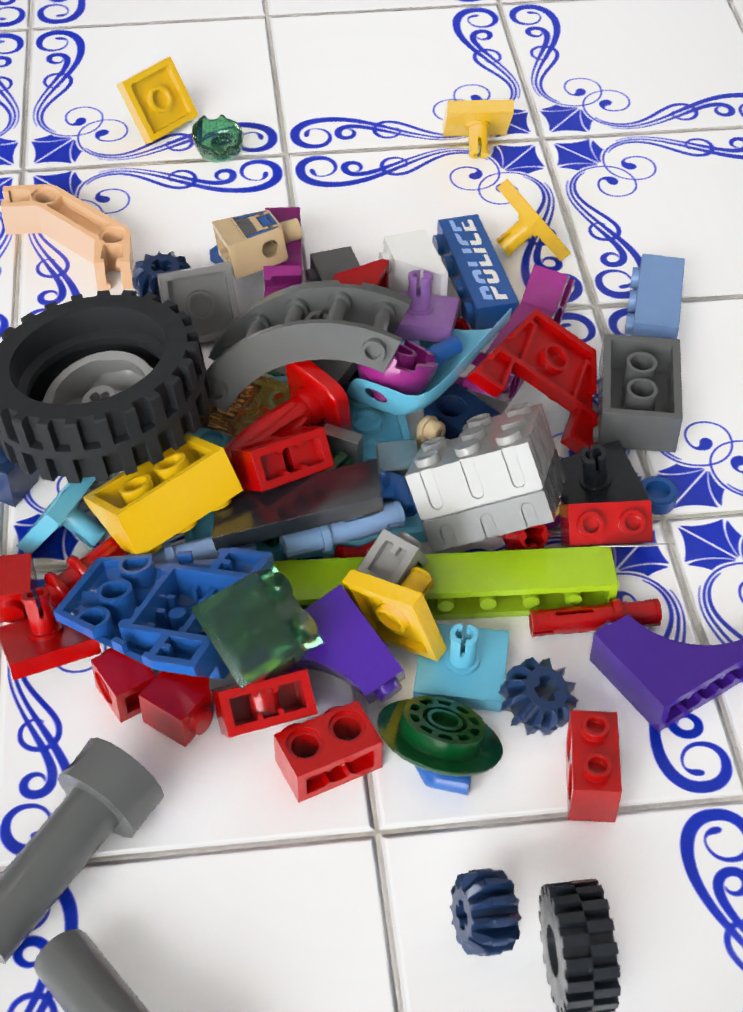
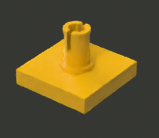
[116,56,199,144]
[442,99,514,159]
[495,179,571,262]
[342,567,447,662]

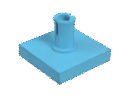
[16,477,107,553]
[413,623,509,712]

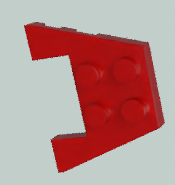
[466,308,598,454]

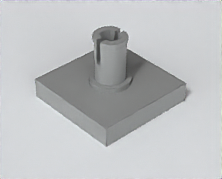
[156,261,240,343]

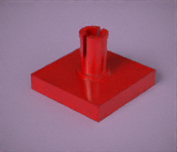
[0,587,102,680]

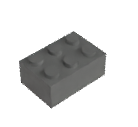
[597,334,683,453]

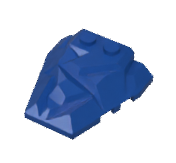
[53,547,274,680]

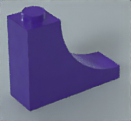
[233,584,406,704]
[589,614,743,732]

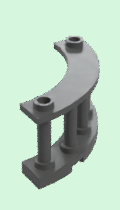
[206,280,412,412]

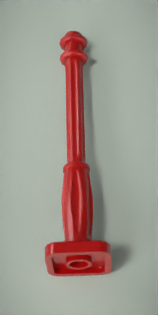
[42,360,352,609]

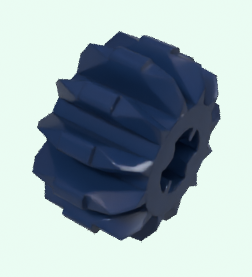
[132,251,191,304]
[498,657,579,736]
[449,868,522,957]

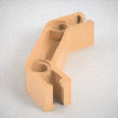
[1,184,134,291]

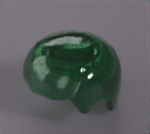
[191,114,244,163]

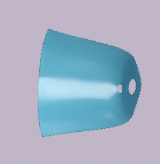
[347,308,512,415]

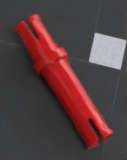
[529,598,662,638]

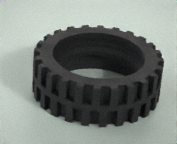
[0,290,211,483]

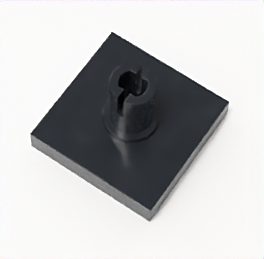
[559,440,649,504]

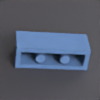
[624,253,685,339]

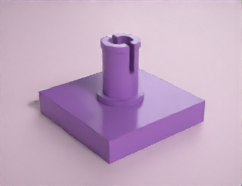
[394,270,460,342]

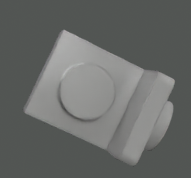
[356,528,428,585]

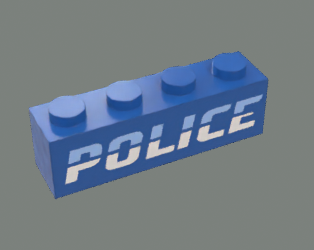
[432,214,519,333]

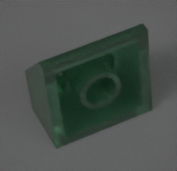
[191,566,324,689]

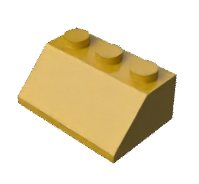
[83,433,243,555]

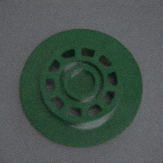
[377,695,503,777]

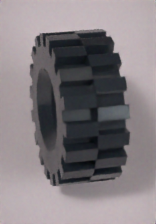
[538,878,621,1012]

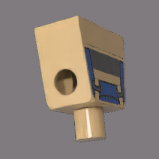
[212,210,303,279]

